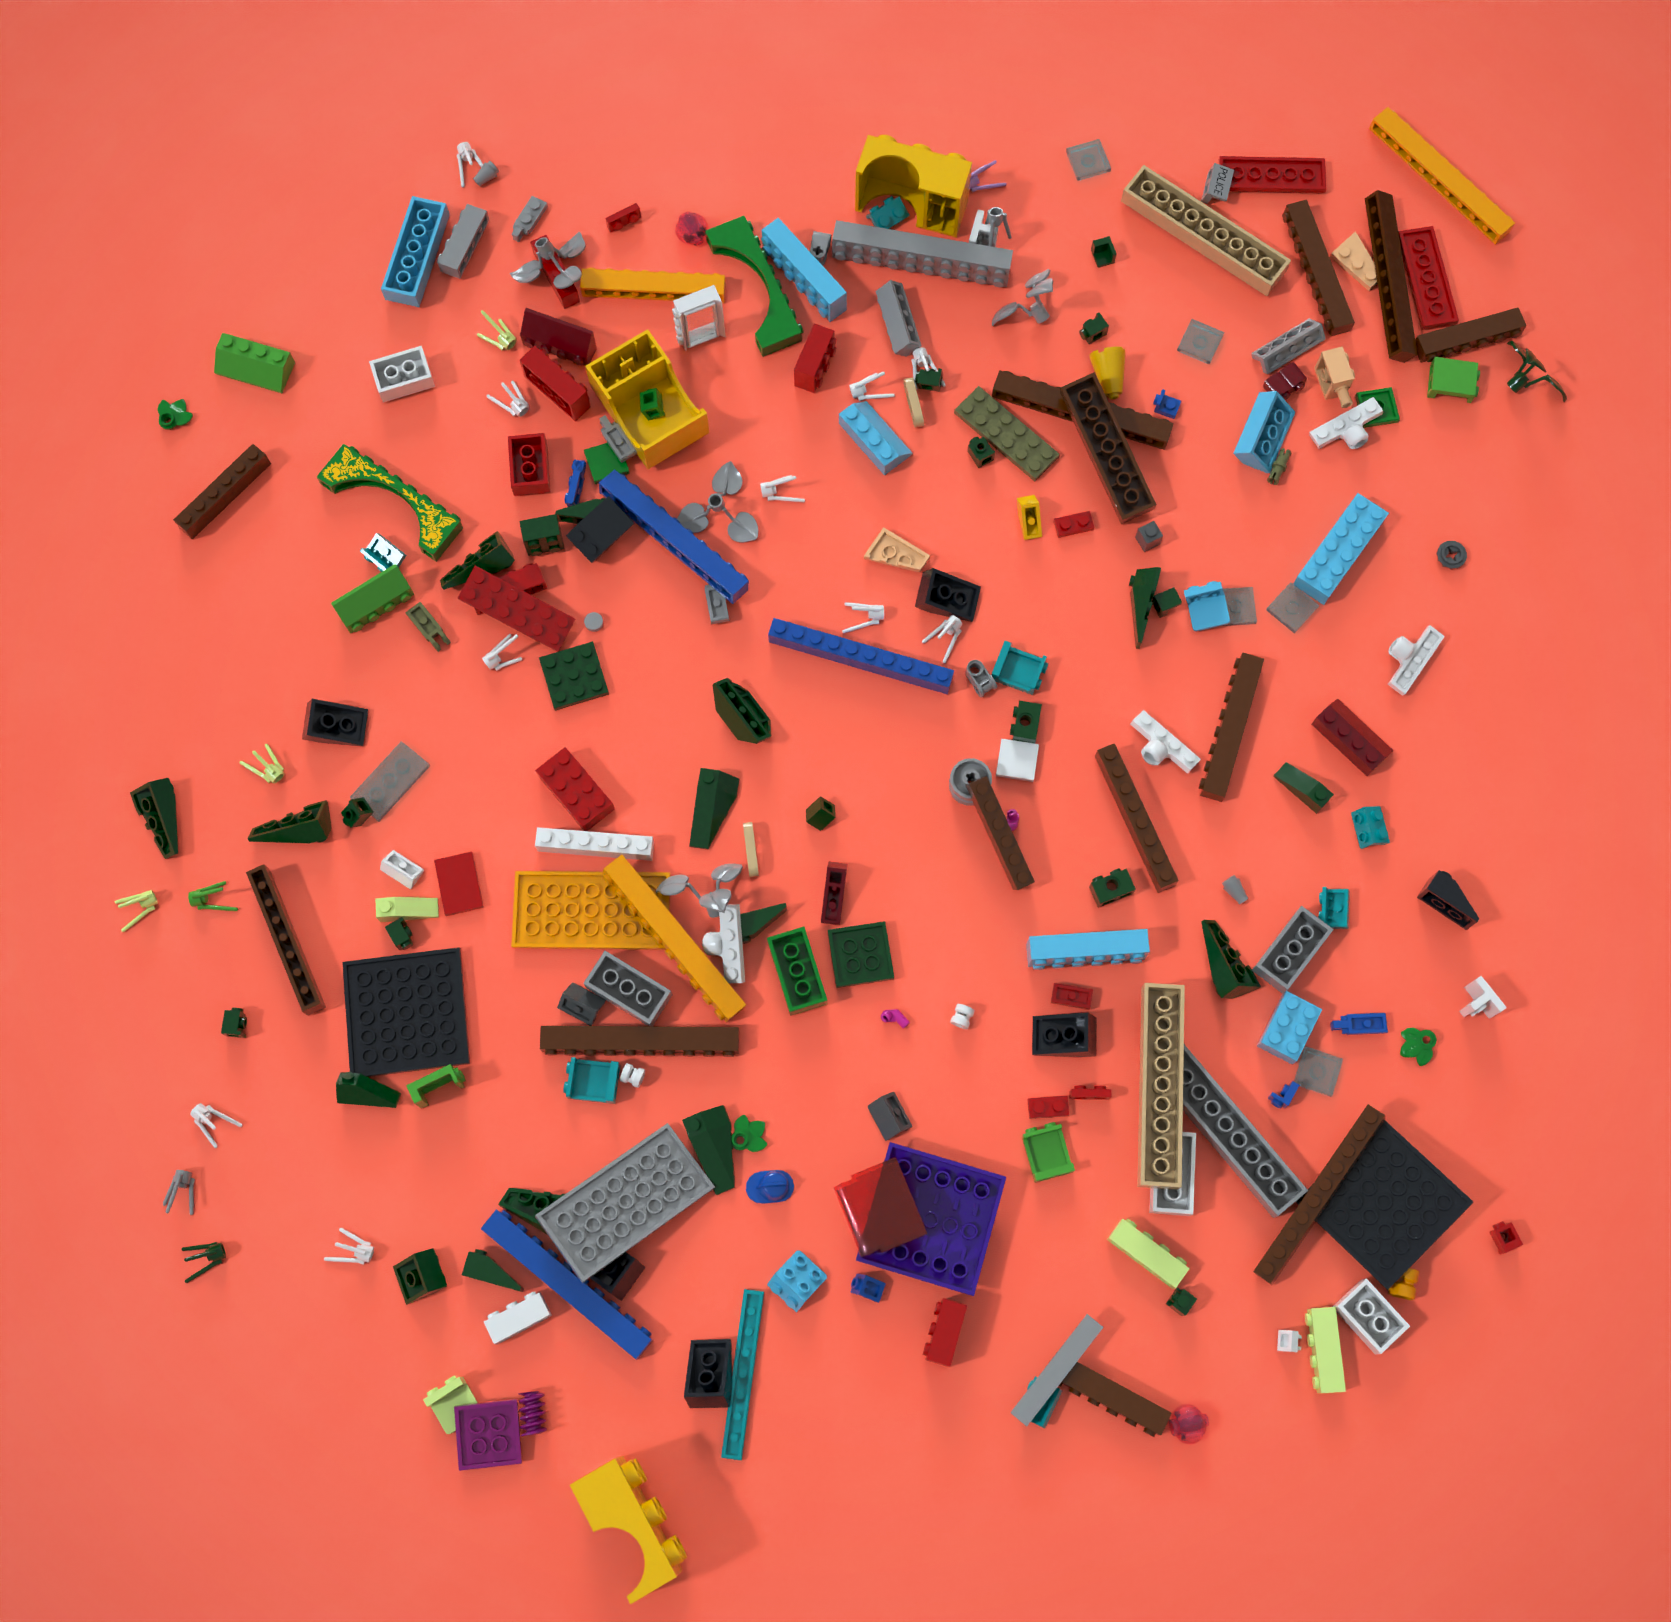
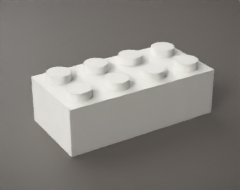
[1149,1132,1196,1216]

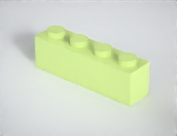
[1107,1218,1190,1289]
[1305,1307,1346,1393]

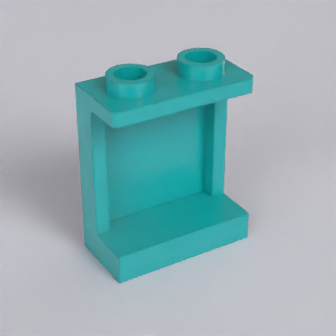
[991,641,1049,695]
[563,1057,621,1104]

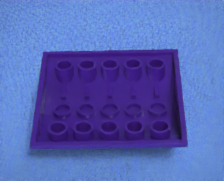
[856,1142,1006,1296]

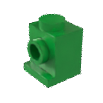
[640,388,665,420]

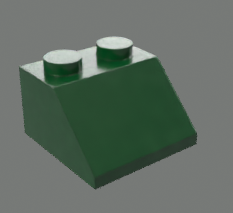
[393,1248,447,1305]

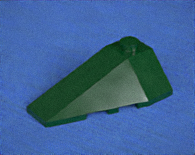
[440,531,515,590]
[1128,567,1161,649]
[689,768,740,850]
[130,777,178,859]
[247,800,332,843]
[1201,919,1261,999]
[682,1105,735,1195]
[498,1188,565,1235]

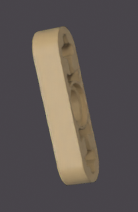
[903,377,924,428]
[743,822,759,877]

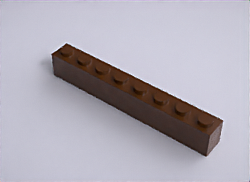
[1282,199,1355,337]
[1198,652,1264,802]
[1095,743,1179,893]
[246,864,326,1016]

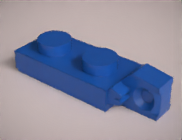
[564,459,586,507]
[1330,1013,1388,1035]

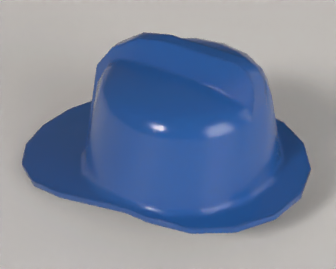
[746,1170,794,1204]

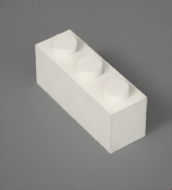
[484,1291,552,1345]

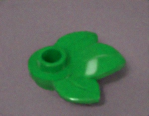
[157,399,193,430]
[1400,1028,1437,1066]
[731,1115,767,1152]

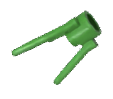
[188,881,238,911]

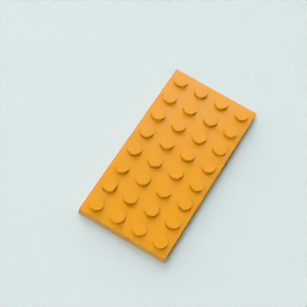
[511,871,670,950]

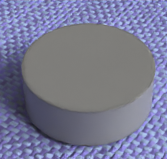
[584,612,604,632]

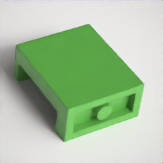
[1427,357,1480,403]
[406,1064,466,1109]
[1021,1122,1075,1183]

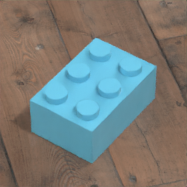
[1257,991,1322,1065]

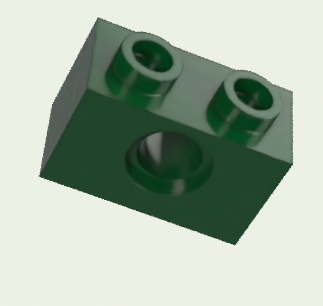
[1009,700,1042,744]
[1089,868,1136,908]

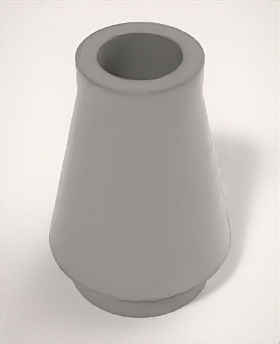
[473,161,499,186]
[1222,875,1248,905]

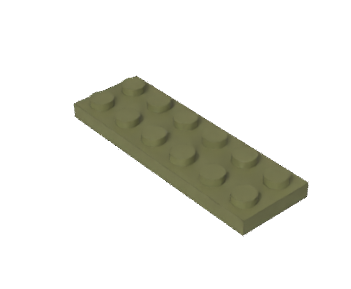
[954,386,1060,482]

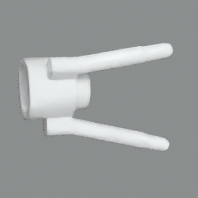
[456,142,484,187]
[911,347,946,390]
[849,372,895,401]
[486,380,529,417]
[760,475,805,502]
[842,602,884,633]
[922,615,963,663]
[482,634,523,671]
[190,1103,243,1148]
[324,1228,375,1265]

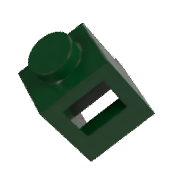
[1079,312,1109,344]
[915,368,943,392]
[967,437,995,468]
[341,797,374,828]
[385,917,413,950]
[221,1007,247,1038]
[1165,1287,1197,1316]

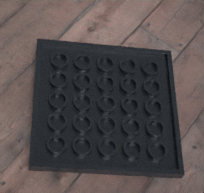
[342,947,470,1077]
[1296,1121,1474,1290]

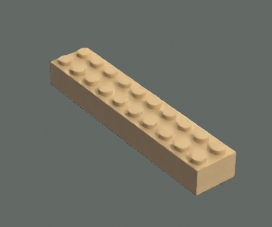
[1121,165,1291,296]
[1137,983,1185,1190]

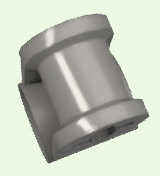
[810,231,831,266]
[965,660,997,698]

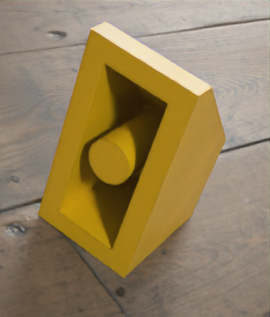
[1016,495,1042,540]

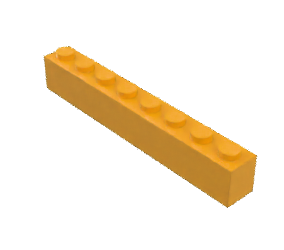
[580,268,726,303]

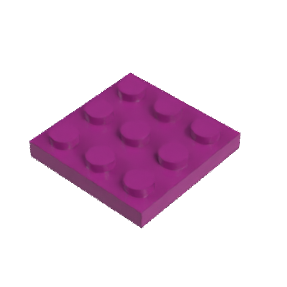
[454,1399,522,1471]

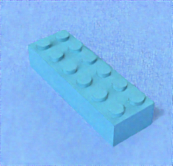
[381,196,450,307]
[761,218,847,322]
[1293,493,1389,605]
[1026,929,1150,970]

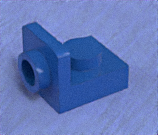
[1153,389,1181,419]
[1268,1081,1300,1109]
[850,1273,886,1303]

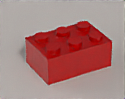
[794,323,837,393]
[508,433,551,496]
[922,1298,967,1367]

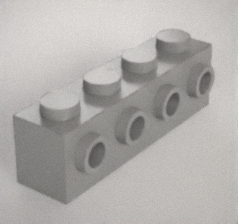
[437,204,489,279]
[875,280,922,357]

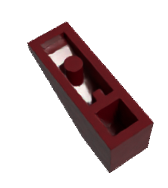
[821,861,848,925]

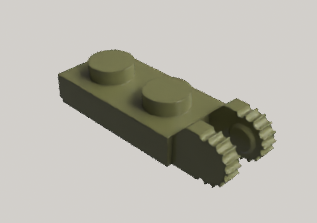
[405,602,451,652]

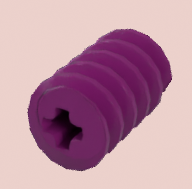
[518,1391,547,1436]

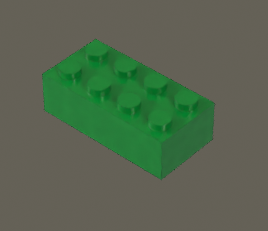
[767,927,828,1016]

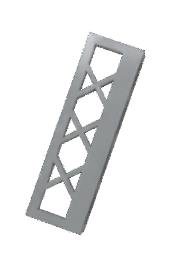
[1251,318,1326,374]

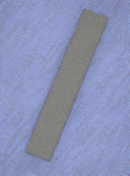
[1010,1314,1104,1427]

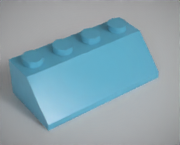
[1233,391,1295,473]
[839,401,913,475]

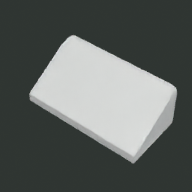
[380,850,424,889]

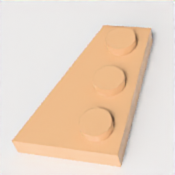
[1330,231,1378,291]
[863,527,930,573]

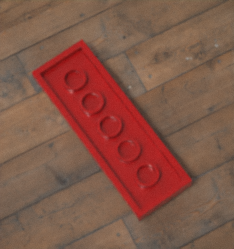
[1218,156,1326,193]
[1398,226,1459,330]
[457,565,576,652]

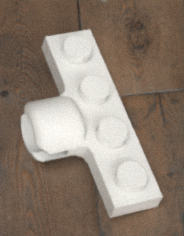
[1309,397,1383,449]
[1388,625,1445,696]
[1130,710,1201,774]
[702,904,745,983]

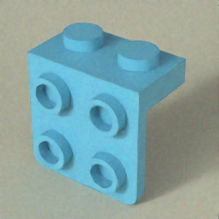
[1184,581,1230,632]
[767,1250,827,1313]

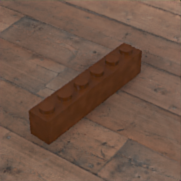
[1415,307,1527,363]
[173,444,271,540]
[965,776,1035,890]
[1059,1362,1172,1437]

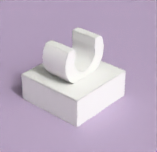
[1277,1330,1302,1352]

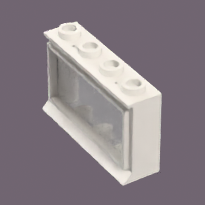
[672,285,726,351]

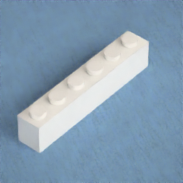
[535,827,654,861]

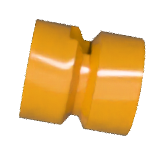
[1388,1268,1419,1300]

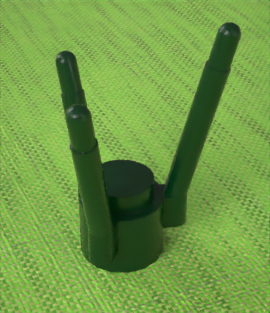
[181,1242,226,1283]

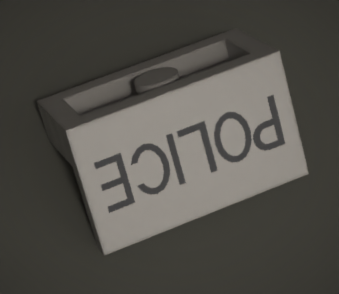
[1201,163,1234,204]

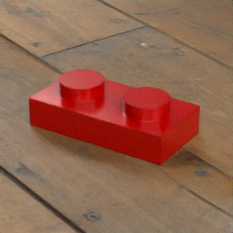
[605,203,642,233]
[1053,511,1095,538]
[1051,983,1093,1010]
[1069,1085,1112,1100]
[1027,1096,1069,1119]

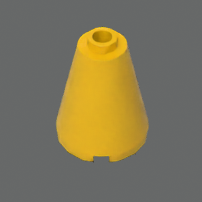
[1089,346,1126,400]

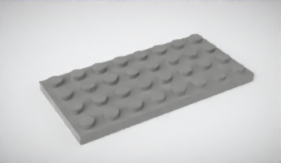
[535,1123,715,1283]

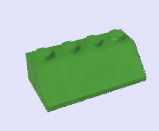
[214,333,295,394]
[331,563,414,634]

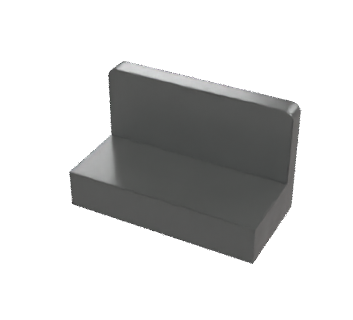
[557,983,606,1026]
[867,1092,913,1141]

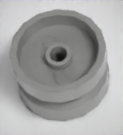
[949,758,992,806]

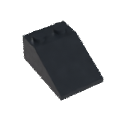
[566,496,634,563]
[915,568,981,622]
[302,698,368,746]
[1417,870,1479,930]
[1032,1012,1097,1057]
[590,1252,646,1301]
[684,1339,732,1408]

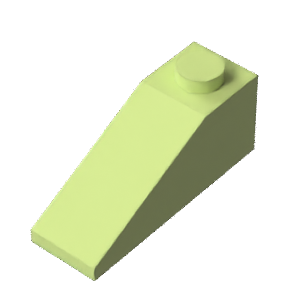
[375,897,439,922]

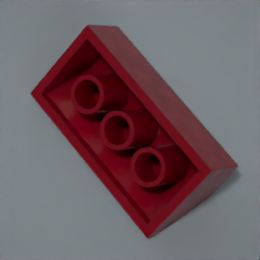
[520,308,597,366]
[1311,699,1394,776]

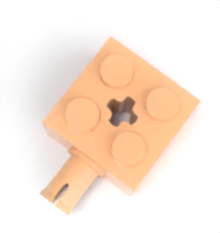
[1314,346,1355,408]

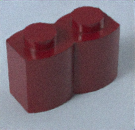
[1263,362,1307,400]

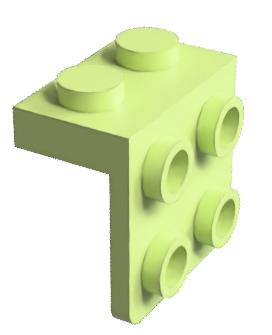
[423,1375,478,1434]

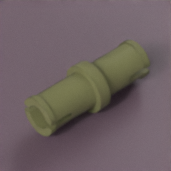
[1267,448,1292,485]

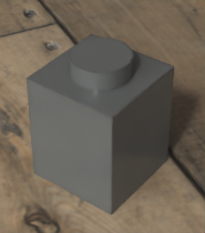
[1135,521,1163,552]

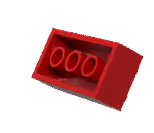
[519,346,591,422]
[535,747,615,831]

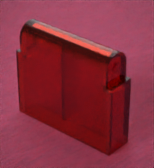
[833,1157,927,1257]

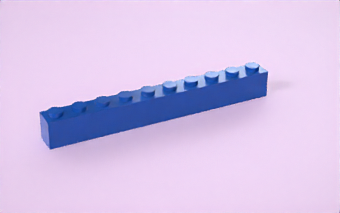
[599,469,749,604]
[768,618,954,695]
[480,1209,653,1360]

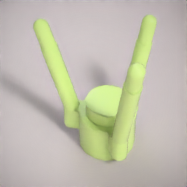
[477,310,517,351]
[239,744,285,784]
[114,890,158,932]

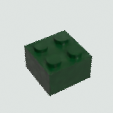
[519,514,565,556]

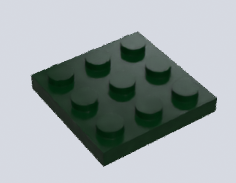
[539,641,609,711]
[828,921,894,988]

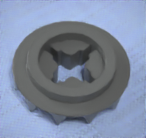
[1436,541,1467,570]

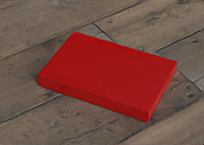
[434,851,484,916]

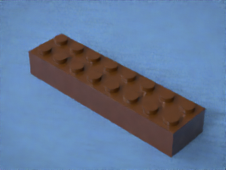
[1060,372,1157,524]

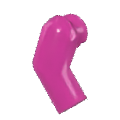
[1007,809,1019,831]
[881,1009,910,1029]

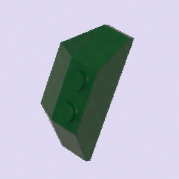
[712,678,772,744]

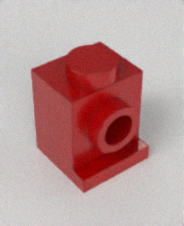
[1489,1221,1523,1254]

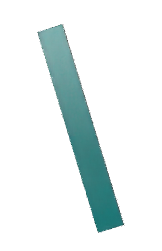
[721,1289,764,1461]

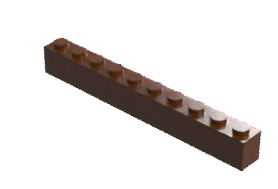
[1364,190,1418,363]
[992,370,1174,450]
[540,1026,739,1057]
[1253,1104,1386,1286]

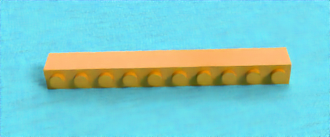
[1369,107,1515,245]
[603,855,746,1023]

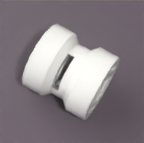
[950,1004,975,1029]
[620,1063,646,1088]

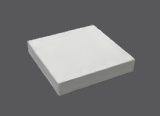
[996,738,1039,782]

